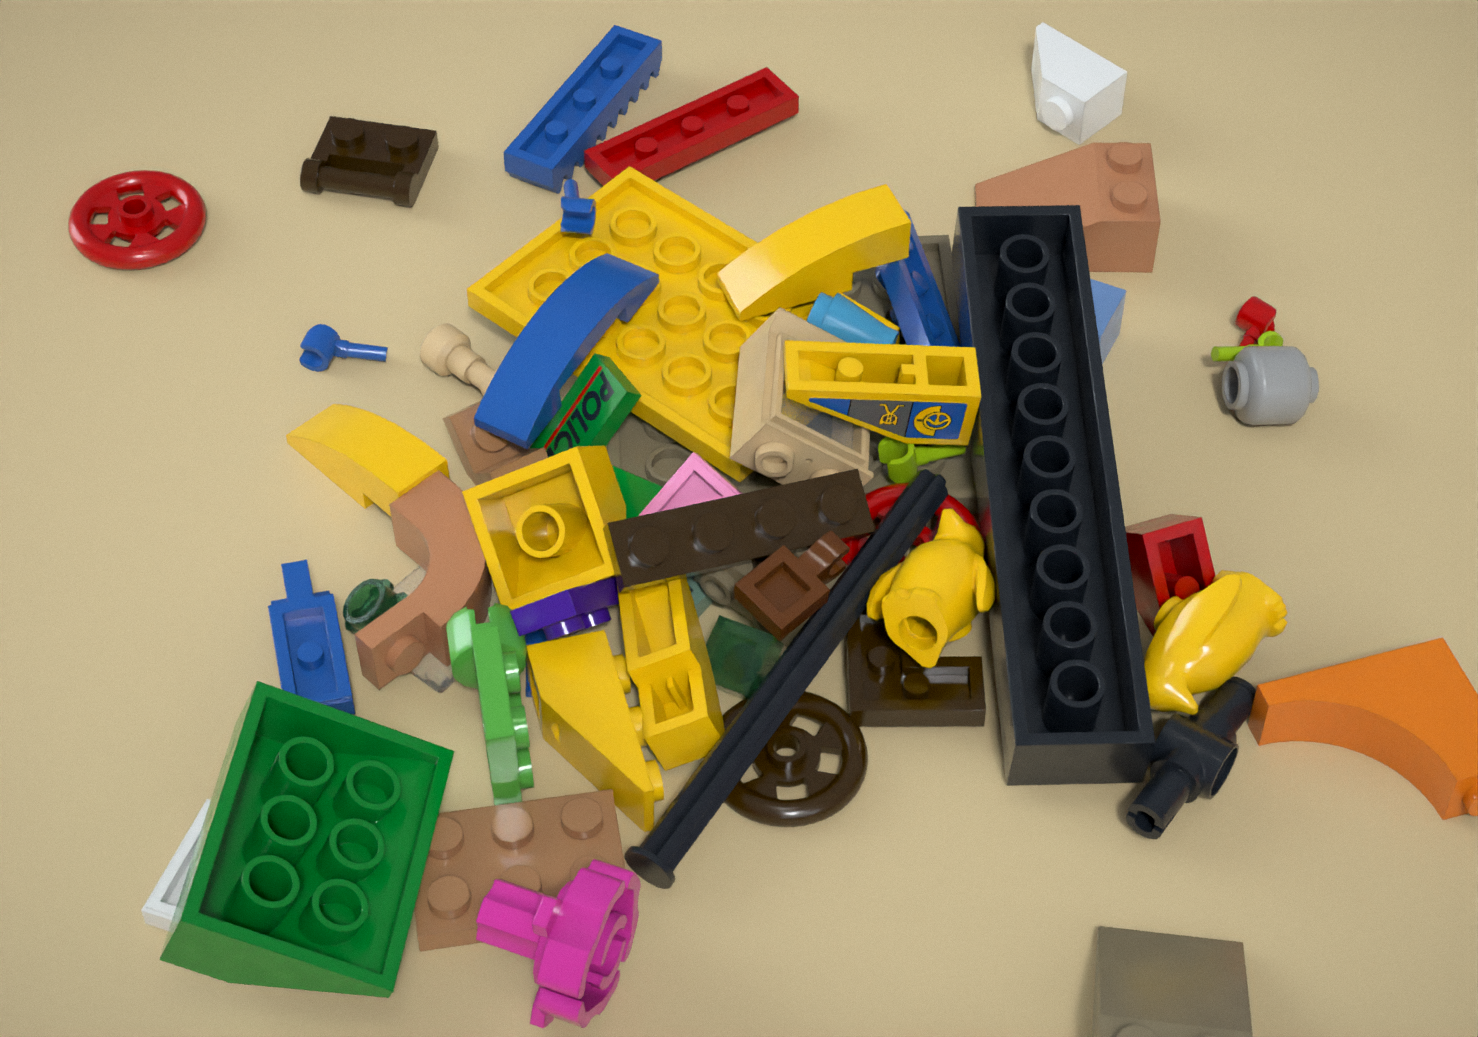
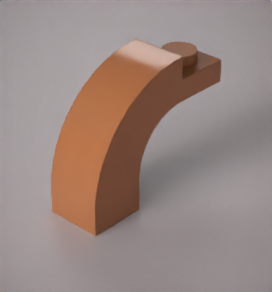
[354,470,492,690]

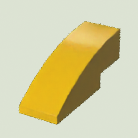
[718,184,911,321]
[286,404,450,516]
[617,578,725,771]

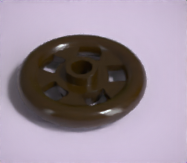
[722,691,868,827]

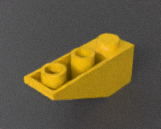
[526,630,664,832]

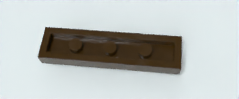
[603,469,875,593]

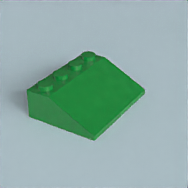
[159,681,454,998]

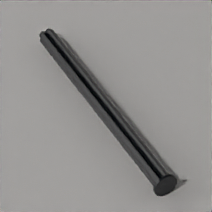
[624,469,948,889]

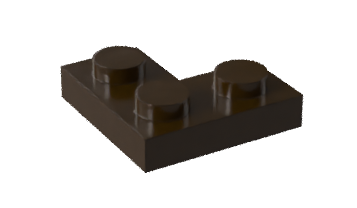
[846,607,986,727]

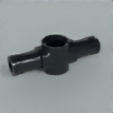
[1126,676,1256,839]

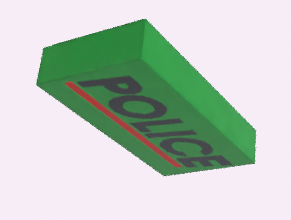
[529,353,642,457]

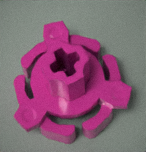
[476,859,641,1028]

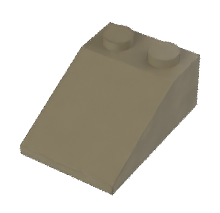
[1092,926,1253,1037]

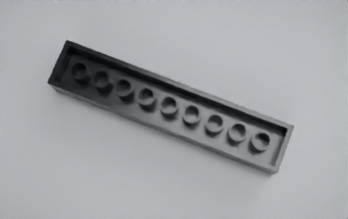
[952,205,1155,786]

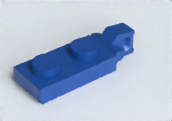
[268,559,355,714]

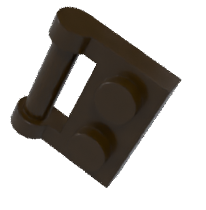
[300,116,439,207]

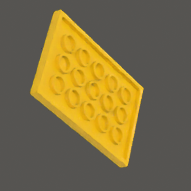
[467,166,900,483]

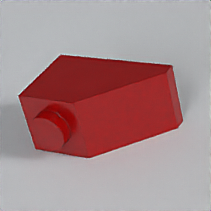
[1125,514,1216,637]

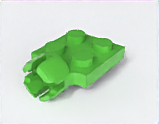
[446,603,534,805]

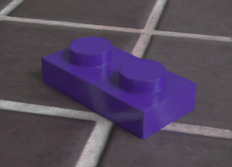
[510,577,619,641]

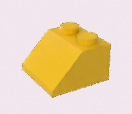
[462,446,626,610]

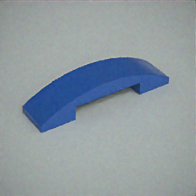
[474,253,659,449]

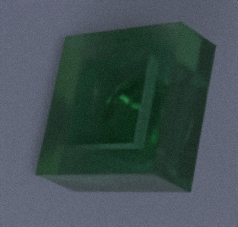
[706,615,784,699]

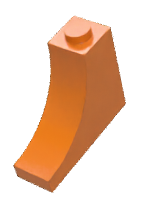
[1248,637,1478,820]

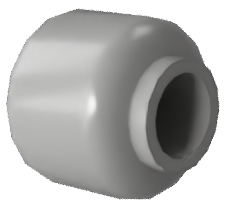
[1222,346,1319,425]

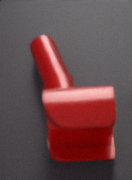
[1236,296,1277,346]

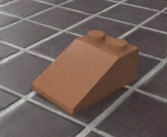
[975,142,1161,273]

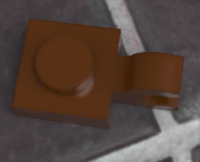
[733,530,850,642]

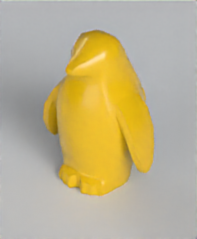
[867,508,995,669]
[1144,570,1288,715]

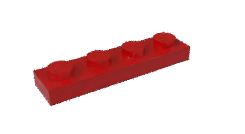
[584,67,799,186]

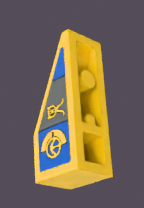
[783,340,981,446]

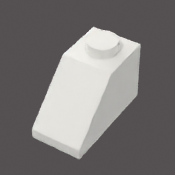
[1031,22,1127,145]

